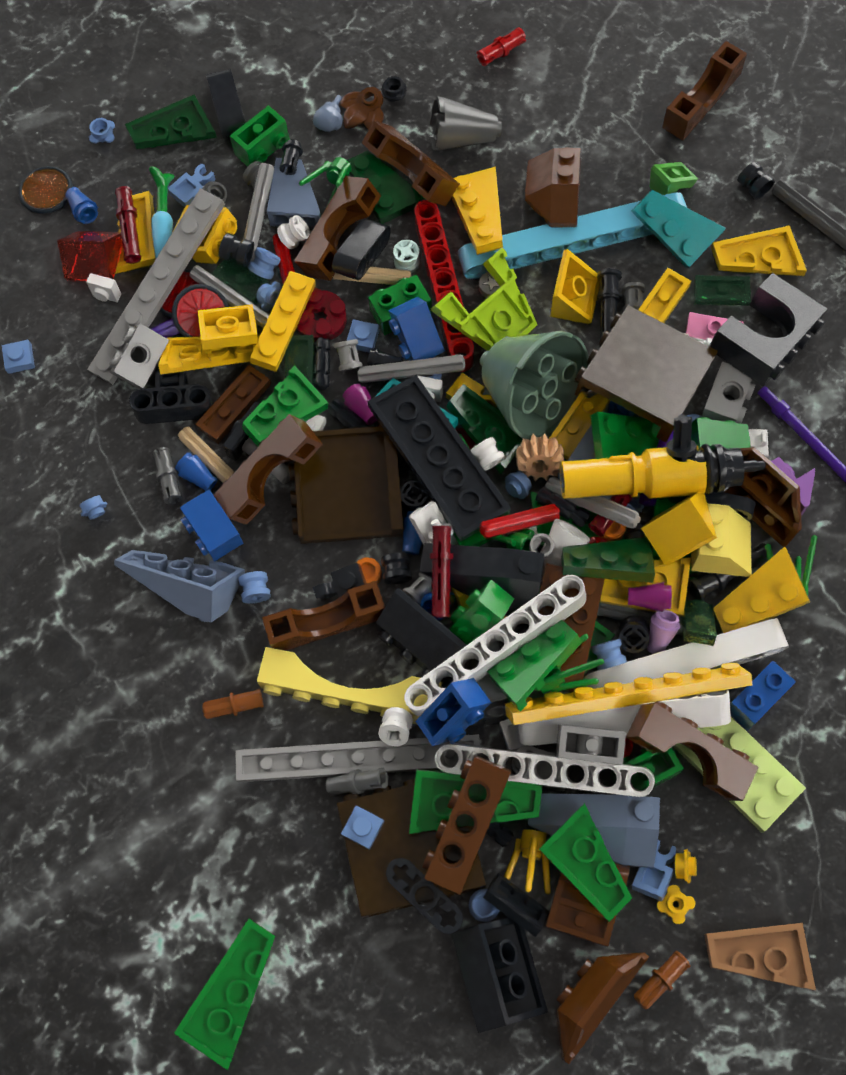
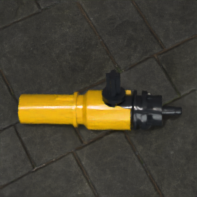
[560,414,765,499]

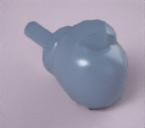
[313,95,343,132]

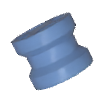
[248,247,281,280]
[238,571,271,604]
[591,639,627,670]

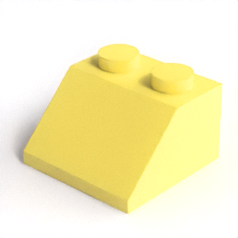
[691,503,752,577]

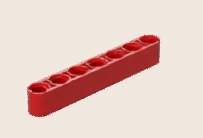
[415,200,474,372]

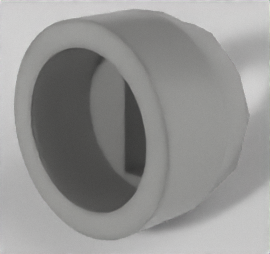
[529,533,554,558]

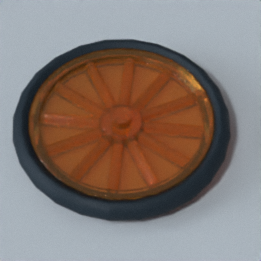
[19,166,73,214]

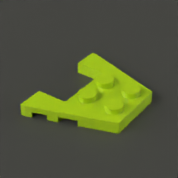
[431,247,538,351]

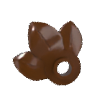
[339,87,384,131]

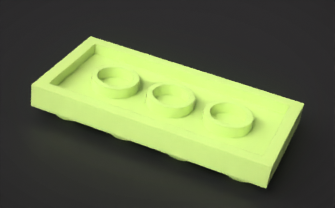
[673,717,806,833]

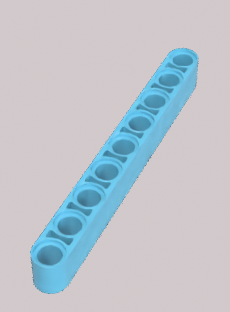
[457,192,687,279]

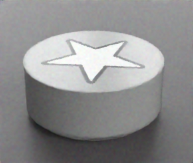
[479,272,500,298]

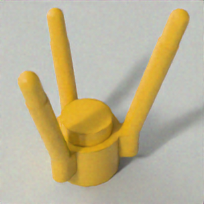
[504,829,551,894]

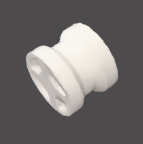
[277,215,311,249]
[470,437,505,471]
[378,707,413,746]

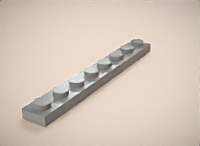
[87,188,225,385]
[236,734,481,783]

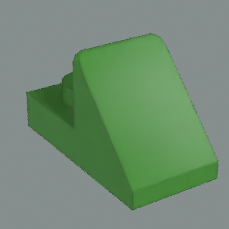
[650,162,698,195]

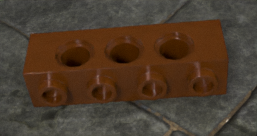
[422,755,512,895]

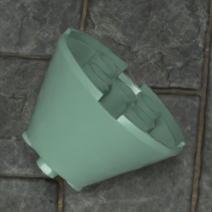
[480,331,589,440]

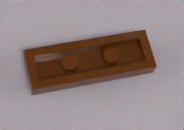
[195,365,271,444]

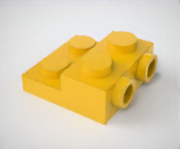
[172,205,237,264]
[198,304,259,350]

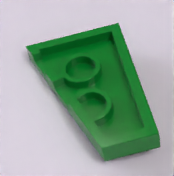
[242,365,328,447]

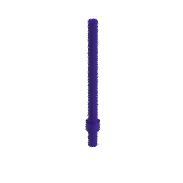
[757,386,846,483]

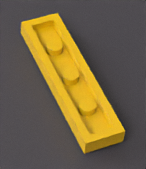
[250,271,315,372]

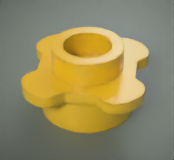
[675,849,697,883]
[657,885,695,924]

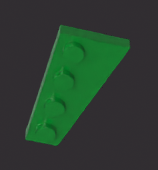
[409,769,542,834]
[174,918,275,1070]

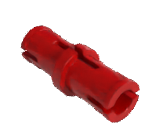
[477,27,526,66]

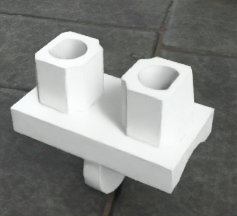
[409,501,458,545]

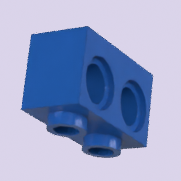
[730,661,796,731]

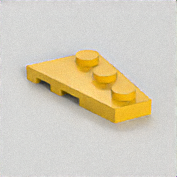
[105,191,156,275]
[711,226,807,276]
[713,547,810,633]

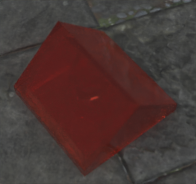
[57,231,123,281]

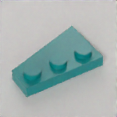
[631,190,726,268]

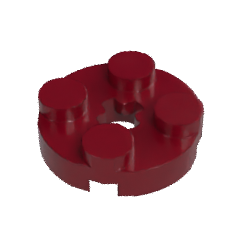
[296,288,347,342]

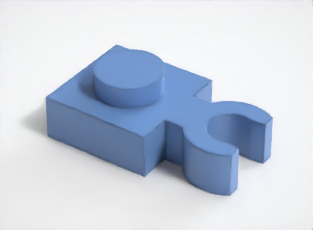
[168,164,215,207]
[632,840,676,901]

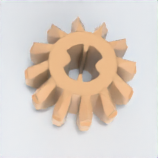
[516,433,564,481]

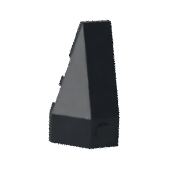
[420,543,544,616]

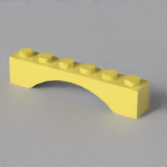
[257,647,442,725]

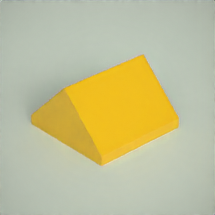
[550,249,600,324]
[641,492,717,566]

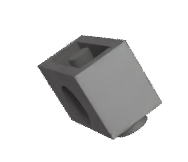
[109,323,169,389]
[701,362,755,423]
[555,724,626,765]

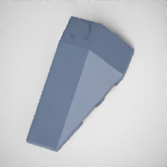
[114,550,245,622]
[528,794,660,868]

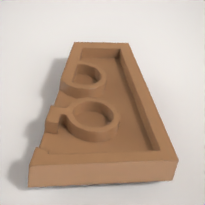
[704,923,816,991]

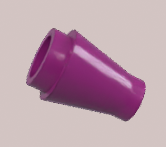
[343,384,377,425]
[628,582,672,612]

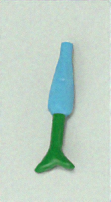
[149,166,175,258]

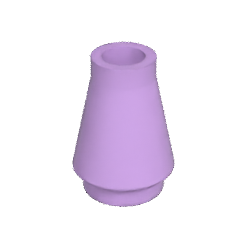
[647,609,680,654]

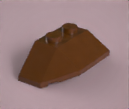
[525,147,581,227]
[724,447,802,547]
[556,952,649,1065]

